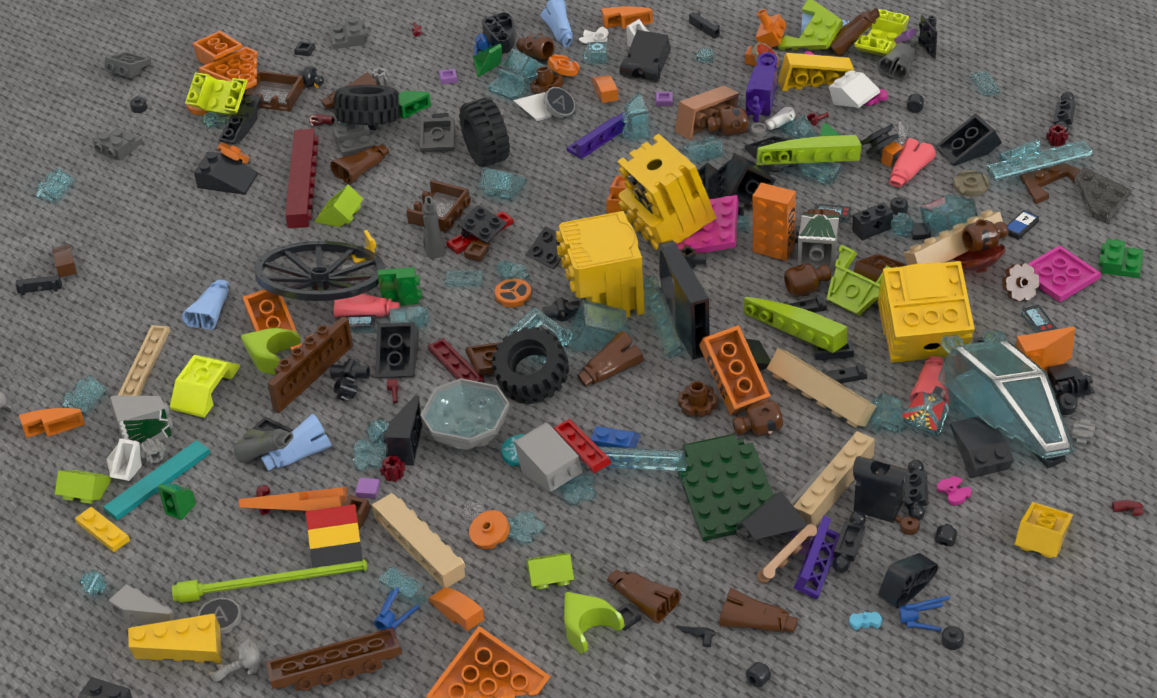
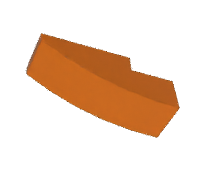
[601,6,653,29]
[591,75,618,103]
[606,175,626,213]
[19,408,85,438]
[428,587,484,631]

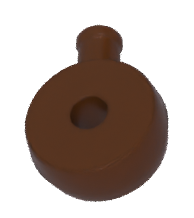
[895,515,920,535]

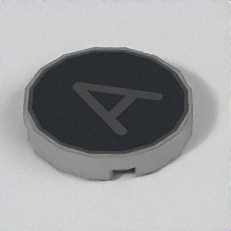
[543,87,575,118]
[198,598,242,635]

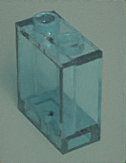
[508,307,569,364]

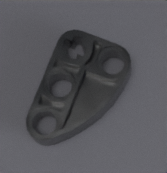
[482,12,515,54]
[879,553,939,608]

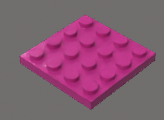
[676,195,739,252]

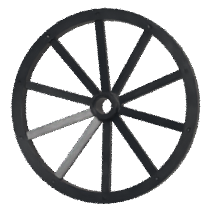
[255,241,384,301]

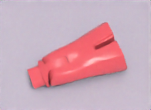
[889,138,936,188]
[333,288,400,318]
[909,356,950,411]

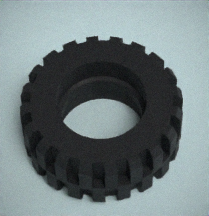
[334,85,399,125]
[459,97,510,167]
[492,327,569,404]

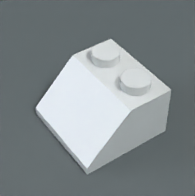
[829,70,880,108]

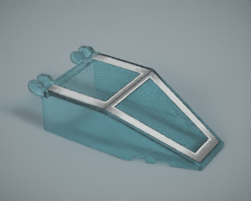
[938,330,1074,459]

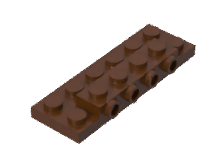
[267,316,353,413]
[265,628,402,691]

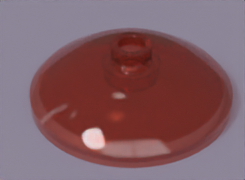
[950,244,1006,273]

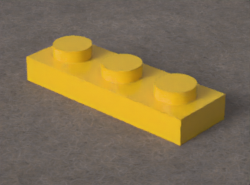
[75,507,130,552]

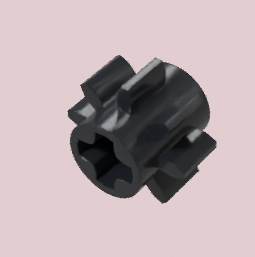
[333,377,358,401]

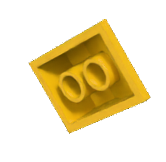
[1014,502,1073,558]

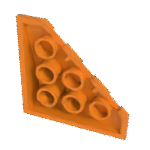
[199,47,258,90]
[426,626,551,698]

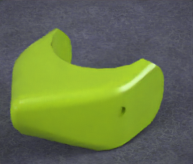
[241,328,301,375]
[564,592,625,654]

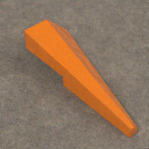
[239,487,348,511]

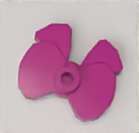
[863,89,888,106]
[937,476,972,506]

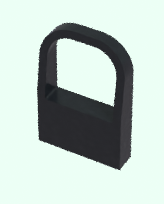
[658,240,710,360]

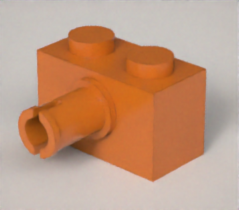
[755,9,786,48]

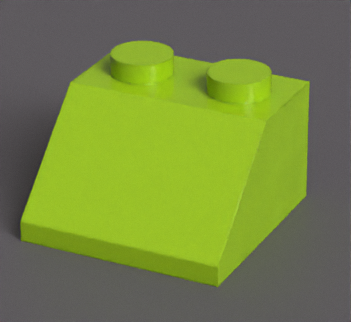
[314,185,363,227]
[55,470,112,504]
[526,552,574,589]

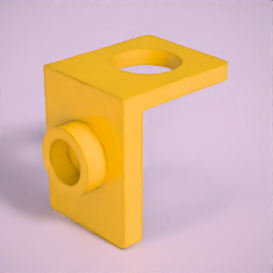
[351,230,377,264]

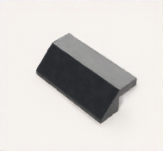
[698,160,730,199]

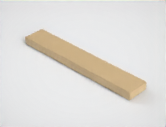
[118,325,170,396]

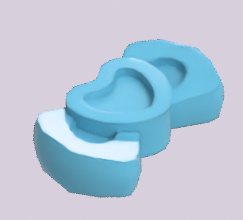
[849,612,882,630]

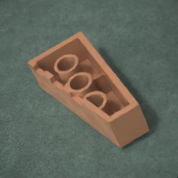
[675,85,739,140]

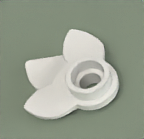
[579,27,609,46]

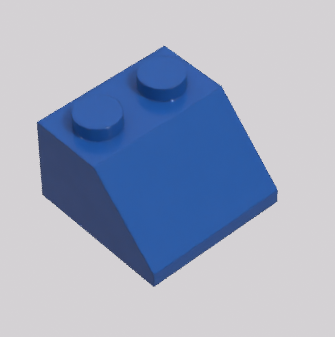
[591,426,641,463]

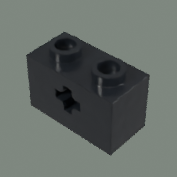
[852,202,894,241]

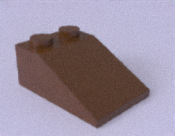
[854,253,907,282]

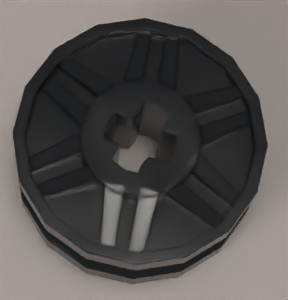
[860,124,899,156]

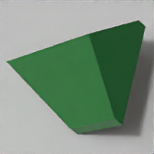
[472,44,502,77]

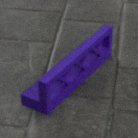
[566,112,629,159]
[794,515,840,599]

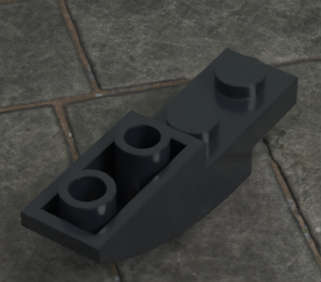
[219,94,262,144]

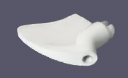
[764,107,795,130]

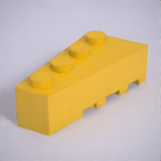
[778,53,854,91]
[128,613,222,664]

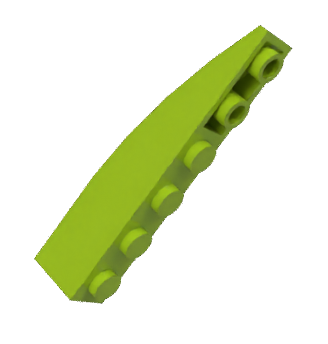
[756,135,862,165]
[744,297,848,353]

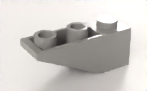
[108,584,174,625]

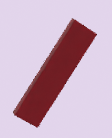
[427,338,484,383]

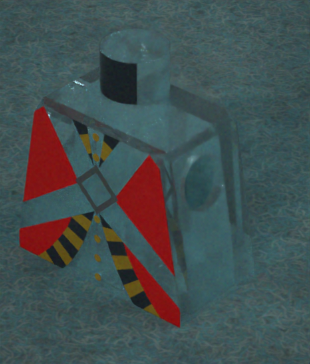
[902,386,949,437]

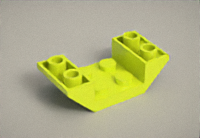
[855,9,909,56]
[185,72,248,116]
[170,355,240,418]

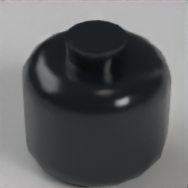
[907,93,924,113]
[130,97,147,113]
[890,197,908,215]
[1056,393,1078,415]
[934,524,957,547]
[941,626,964,650]
[746,662,771,688]

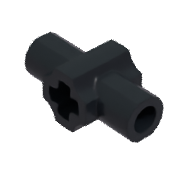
[680,246,706,269]
[542,297,581,322]
[330,359,370,381]

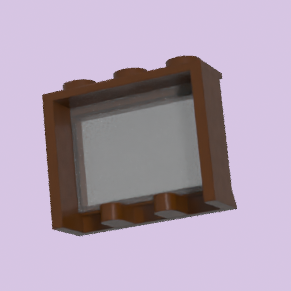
[243,70,305,112]
[406,180,471,234]

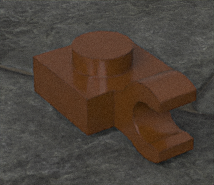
[464,239,490,262]

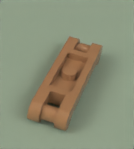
[757,524,817,583]

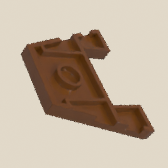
[1016,154,1092,204]

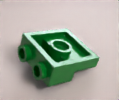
[1099,239,1144,278]
[378,267,422,306]

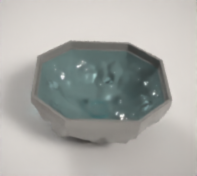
[420,378,509,450]

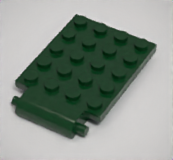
[675,434,773,541]

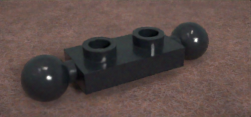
[1053,91,1076,132]
[905,460,928,521]
[833,511,866,573]

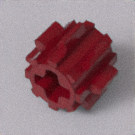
[1046,124,1069,147]
[380,456,406,482]

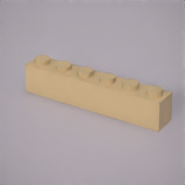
[904,210,1003,265]
[767,348,877,428]
[793,431,875,526]
[372,493,466,588]

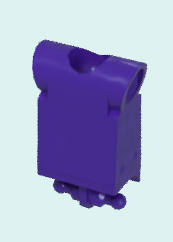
[746,52,777,122]

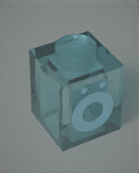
[584,42,607,65]

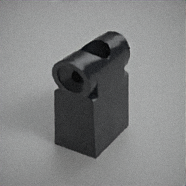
[619,30,671,82]
[853,456,908,523]

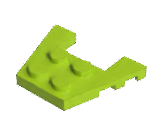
[778,0,844,51]
[826,245,891,316]

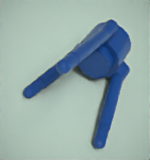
[474,33,502,62]
[373,587,419,630]
[900,596,950,631]

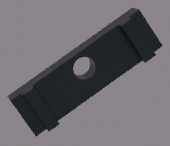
[689,12,720,39]
[15,275,62,296]
[783,295,827,313]
[822,363,867,384]

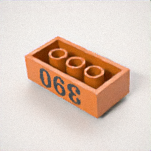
[753,183,796,261]
[699,325,771,416]

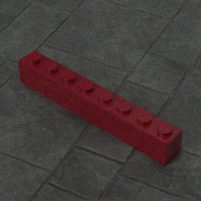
[285,129,319,229]

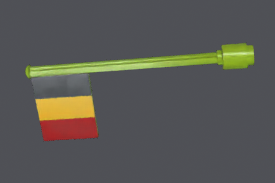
[172,504,368,603]

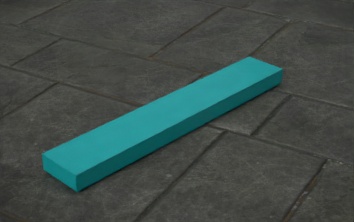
[103,440,211,521]

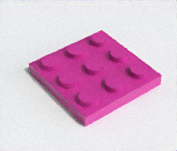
[1028,245,1101,302]

